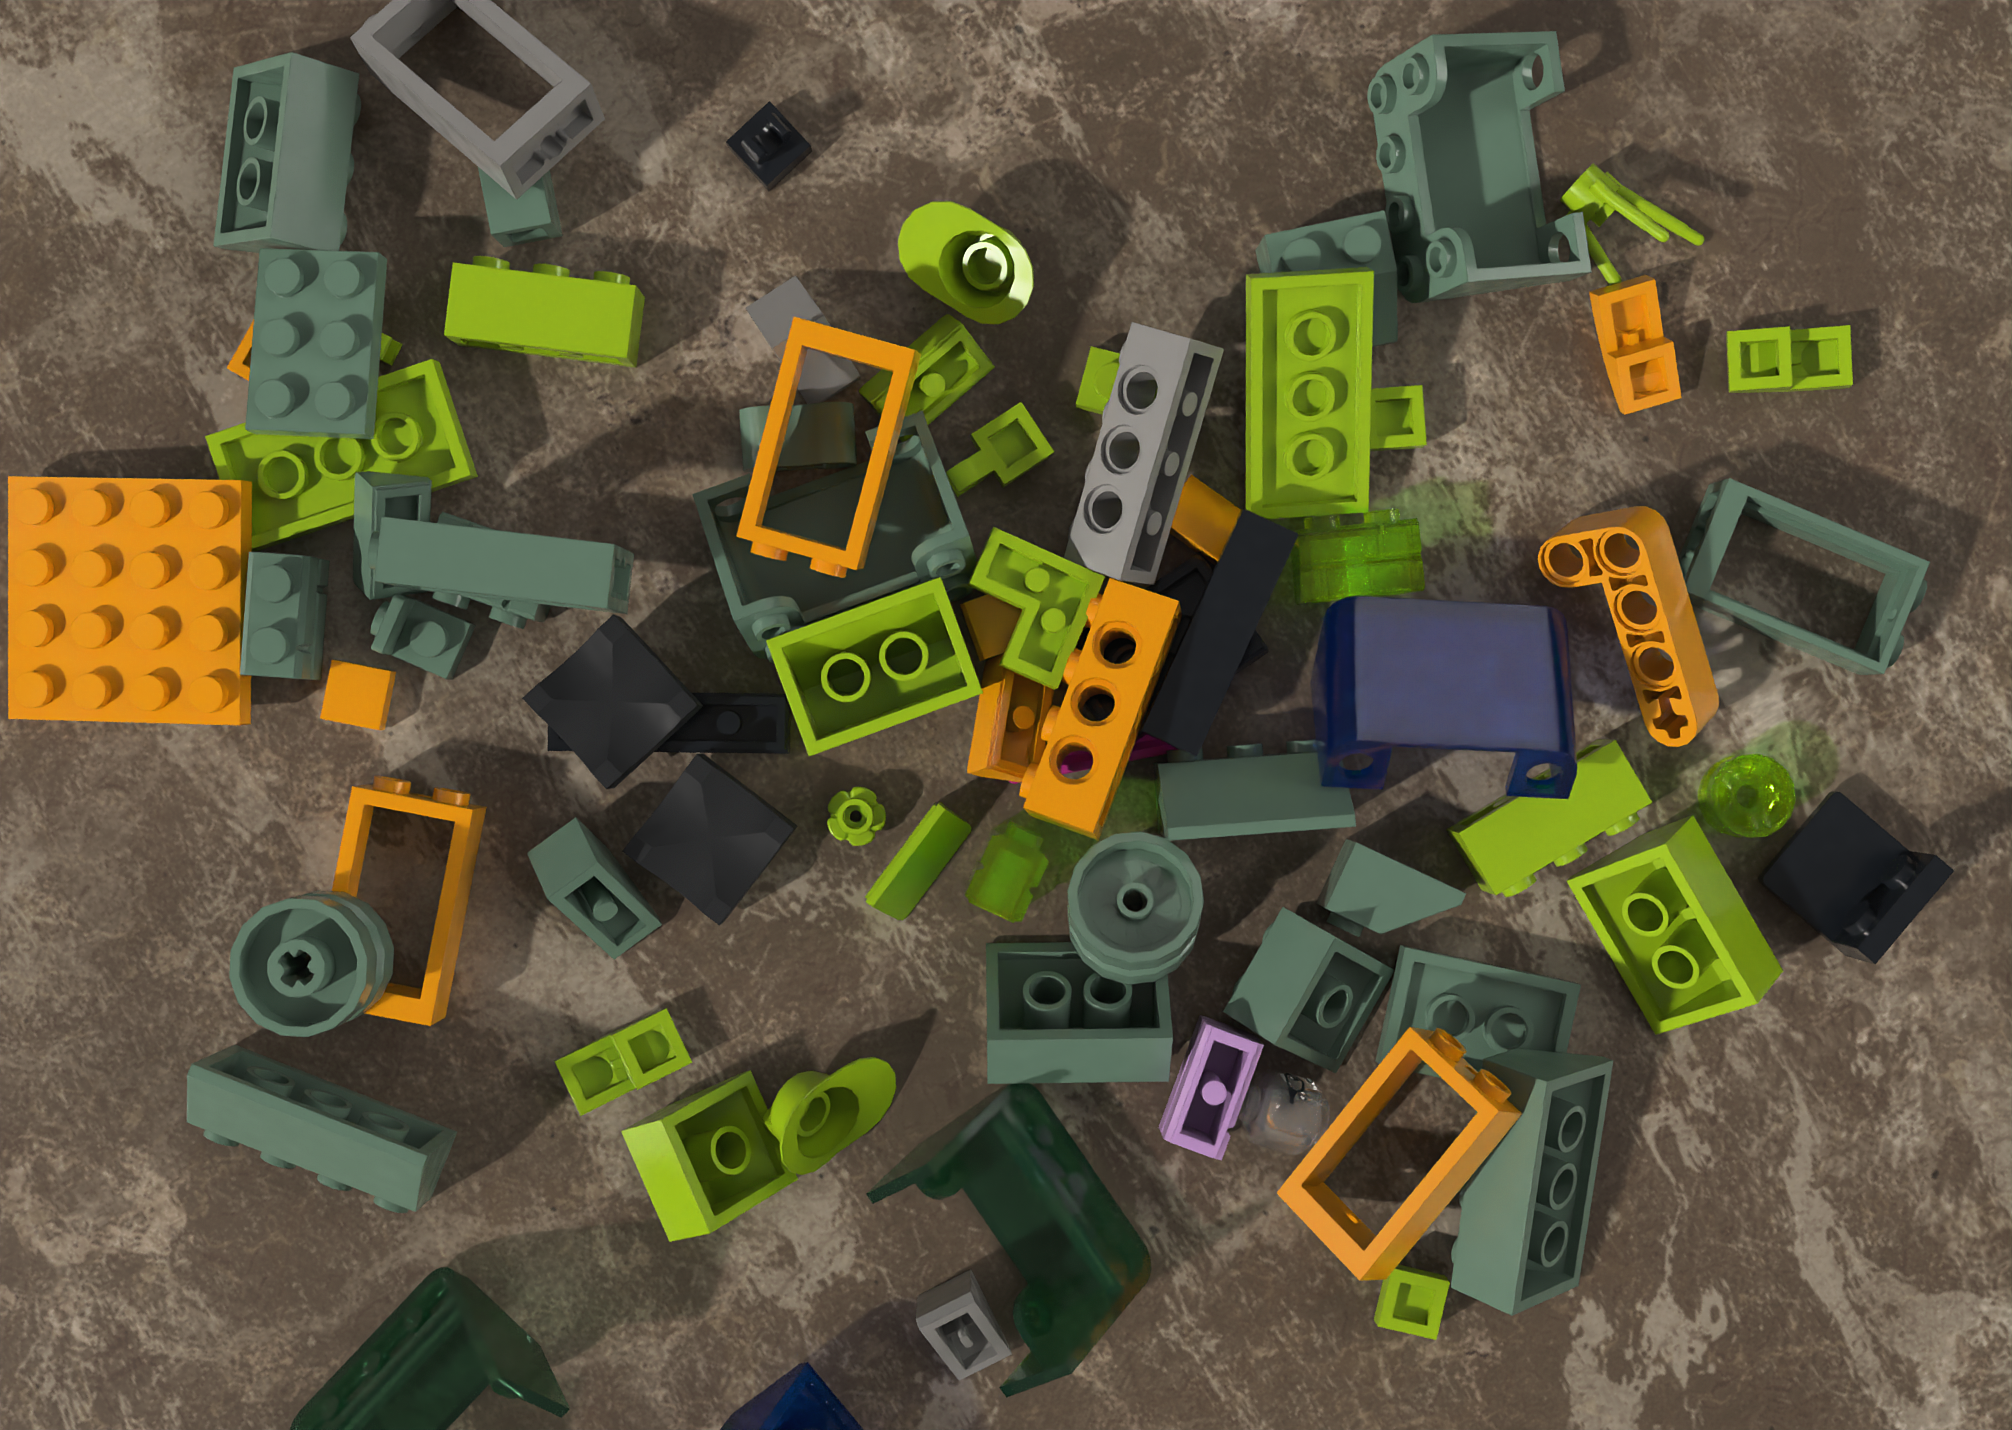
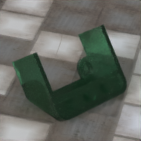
[866,1083,1151,1398]
[289,1267,570,1430]

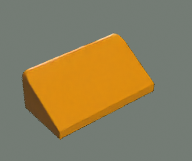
[1170,474,1241,565]
[967,653,1054,783]

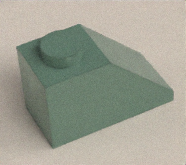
[527,817,662,959]
[1316,839,1466,937]

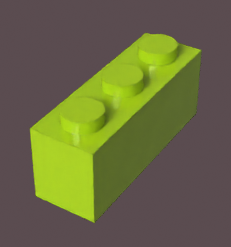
[444,256,645,368]
[1446,739,1652,897]

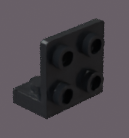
[1758,791,1954,964]

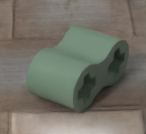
[739,402,857,473]

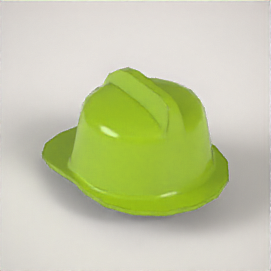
[898,201,1034,324]
[762,1057,896,1175]

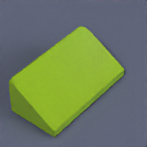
[859,314,995,442]
[865,801,972,921]

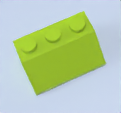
[766,577,983,756]
[1567,815,1783,1035]

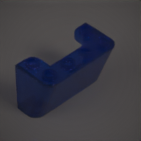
[1310,596,1577,799]

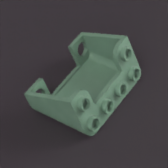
[1367,31,1592,303]
[692,411,977,664]

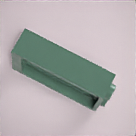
[1678,478,1930,675]
[368,517,634,614]

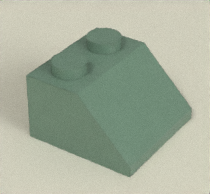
[1255,210,1398,347]
[1223,907,1394,1073]

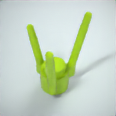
[1560,163,1705,285]

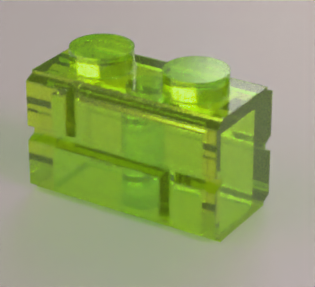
[1290,509,1425,605]
[965,820,1049,923]

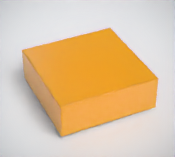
[320,660,396,730]

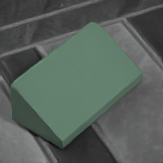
[353,471,432,600]

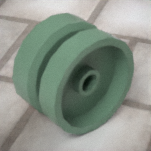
[1067,831,1204,984]
[229,890,394,1037]

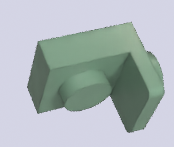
[370,593,476,680]

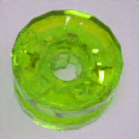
[1697,754,1796,838]

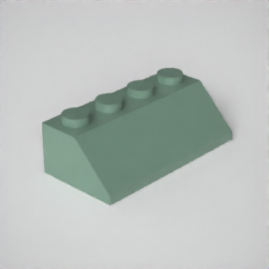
[187,1045,457,1213]
[1451,1048,1614,1316]

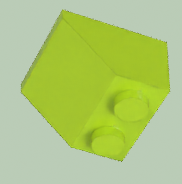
[621,1070,798,1242]

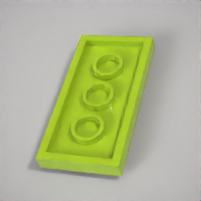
[1246,267,1374,519]
[205,359,478,552]

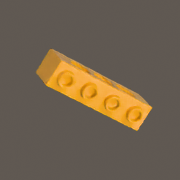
[1019,578,1182,841]

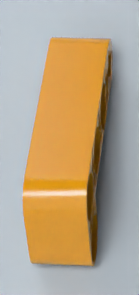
[1538,506,1719,747]

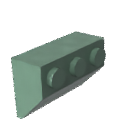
[213,52,361,253]
[1153,739,1356,841]
[986,942,1173,1084]

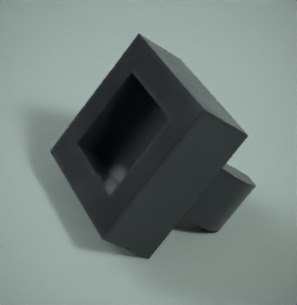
[726,101,812,191]

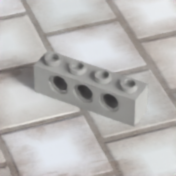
[1064,322,1224,585]

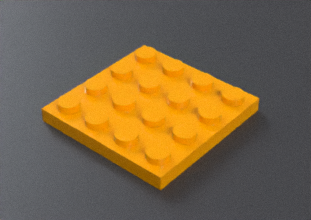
[8,476,252,725]

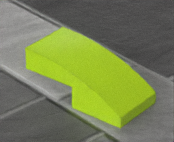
[1726,325,1853,393]
[554,1008,693,1116]

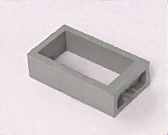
[350,0,605,200]

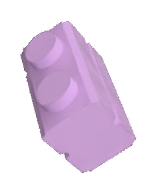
[1159,1015,1264,1161]

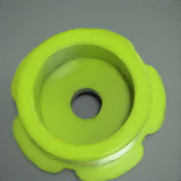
[827,786,886,846]

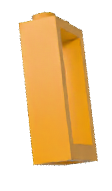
[736,316,921,578]
[332,776,487,1026]
[1277,1027,1523,1281]

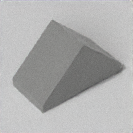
[746,276,861,404]
[916,1269,1012,1381]

